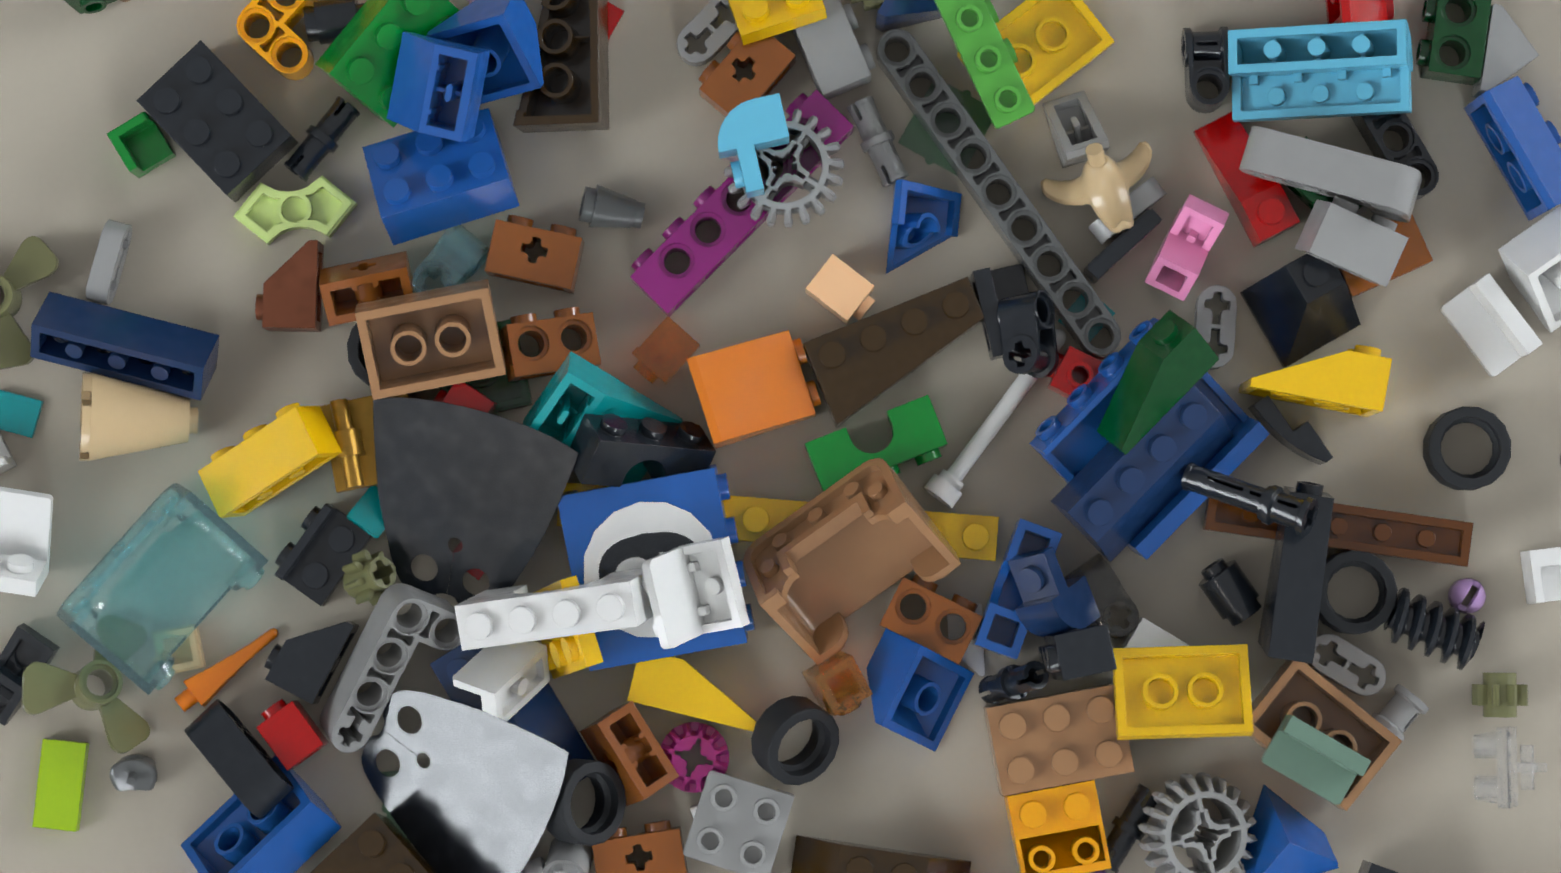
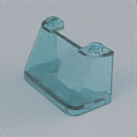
[57,483,269,695]

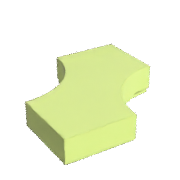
[233,176,358,245]

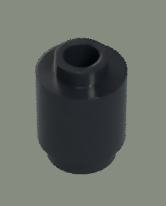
[303,0,364,45]
[1199,558,1262,626]

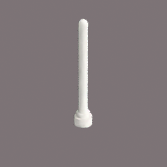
[924,329,1066,509]

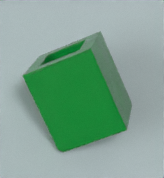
[107,111,176,178]

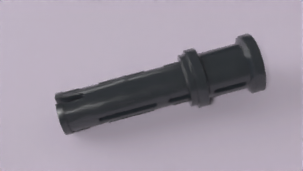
[1181,462,1319,537]

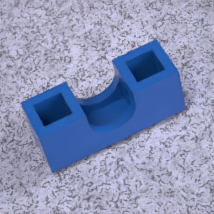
[972,518,1062,660]

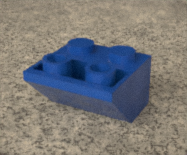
[387,31,490,142]

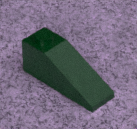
[1097,310,1219,455]

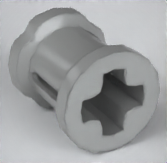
[1371,684,1429,743]

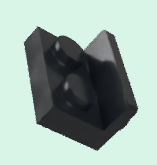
[275,503,373,606]

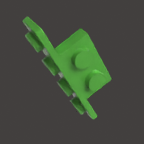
[934,0,1035,129]

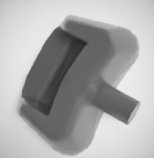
[110,754,158,791]

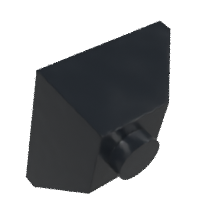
[1240,254,1361,368]

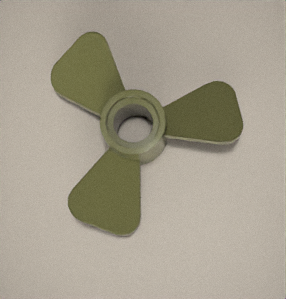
[0,236,59,370]
[21,616,150,754]

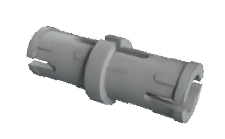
[847,96,909,187]

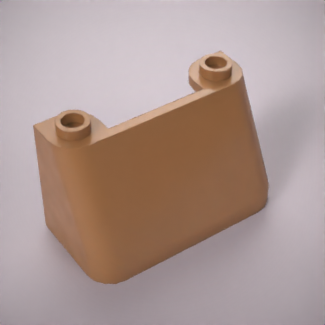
[743,458,961,665]

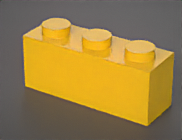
[198,403,342,518]

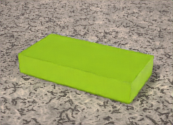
[32,738,90,832]

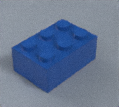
[362,108,520,246]

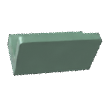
[1261,714,1371,805]

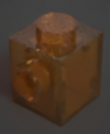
[802,651,873,716]

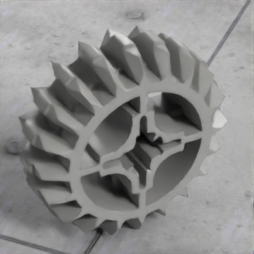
[724,109,844,228]
[1138,772,1257,873]

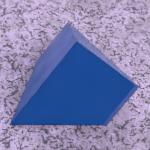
[886,179,962,274]
[1240,785,1339,873]

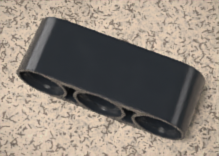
[1351,113,1439,200]
[184,699,294,819]

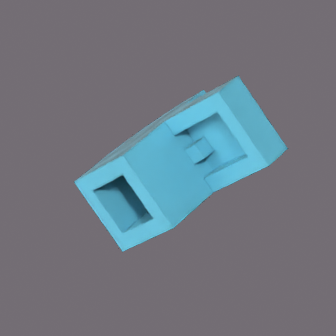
[718,93,789,198]

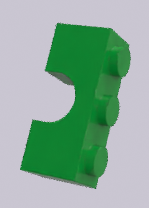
[804,395,948,491]

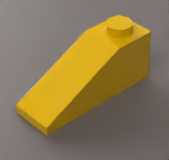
[627,656,757,732]

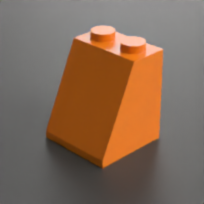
[687,330,821,449]

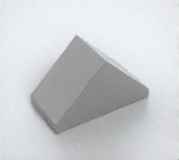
[1472,4,1539,98]
[1043,91,1110,169]

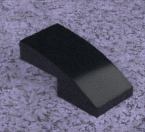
[1248,395,1333,465]
[0,623,60,726]

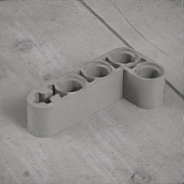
[1239,126,1422,222]
[320,583,461,753]

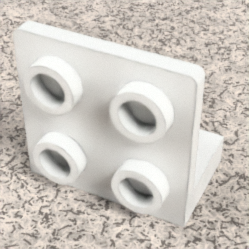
[0,486,53,597]

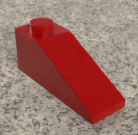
[1193,112,1300,247]

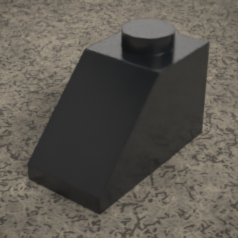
[264,621,359,704]

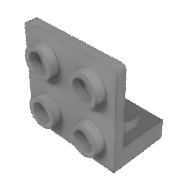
[683,770,795,873]

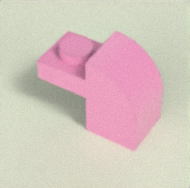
[1144,194,1230,301]

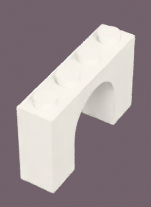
[454,568,653,651]

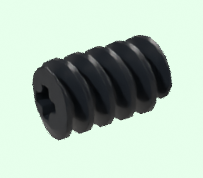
[1384,588,1485,670]

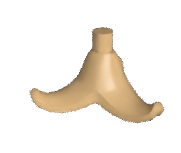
[1041,141,1152,233]

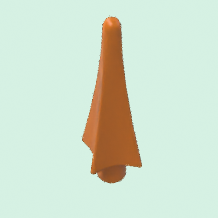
[174,628,279,712]

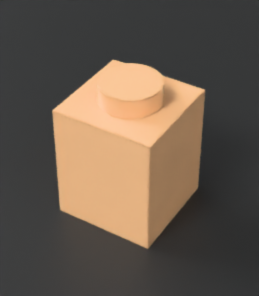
[805,254,876,325]

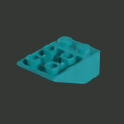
[523,351,683,484]

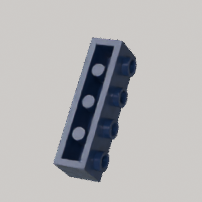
[30,291,220,401]

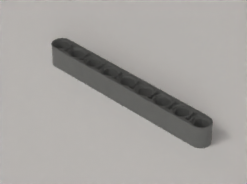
[877,29,1121,358]

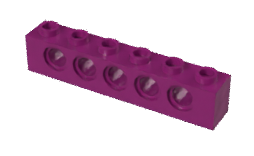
[630,89,854,317]

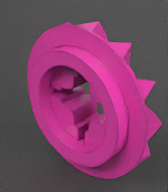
[661,722,729,793]

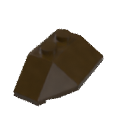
[791,835,971,873]

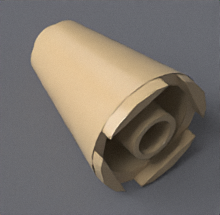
[79,372,199,461]

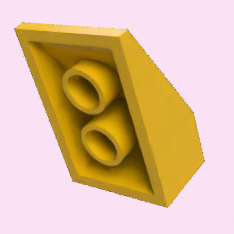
[1238,345,1392,417]

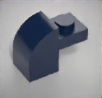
[1008,547,1101,637]

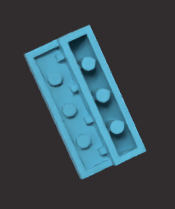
[1228,19,1413,123]

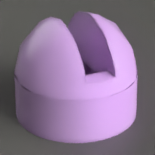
[1448,578,1486,614]

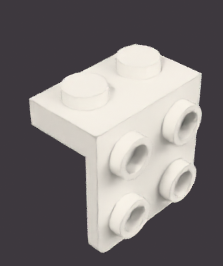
[642,536,750,649]

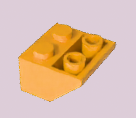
[1004,779,1112,873]

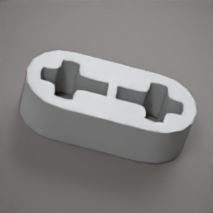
[677,0,738,67]
[1088,177,1167,245]
[86,219,132,305]
[1194,285,1237,370]
[1308,634,1386,696]

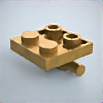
[320,393,410,493]

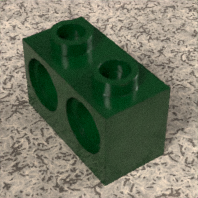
[1416,0,1492,85]

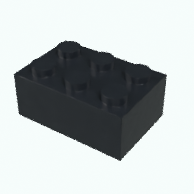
[136,40,299,202]

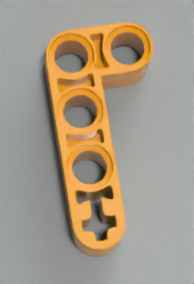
[236,0,318,81]

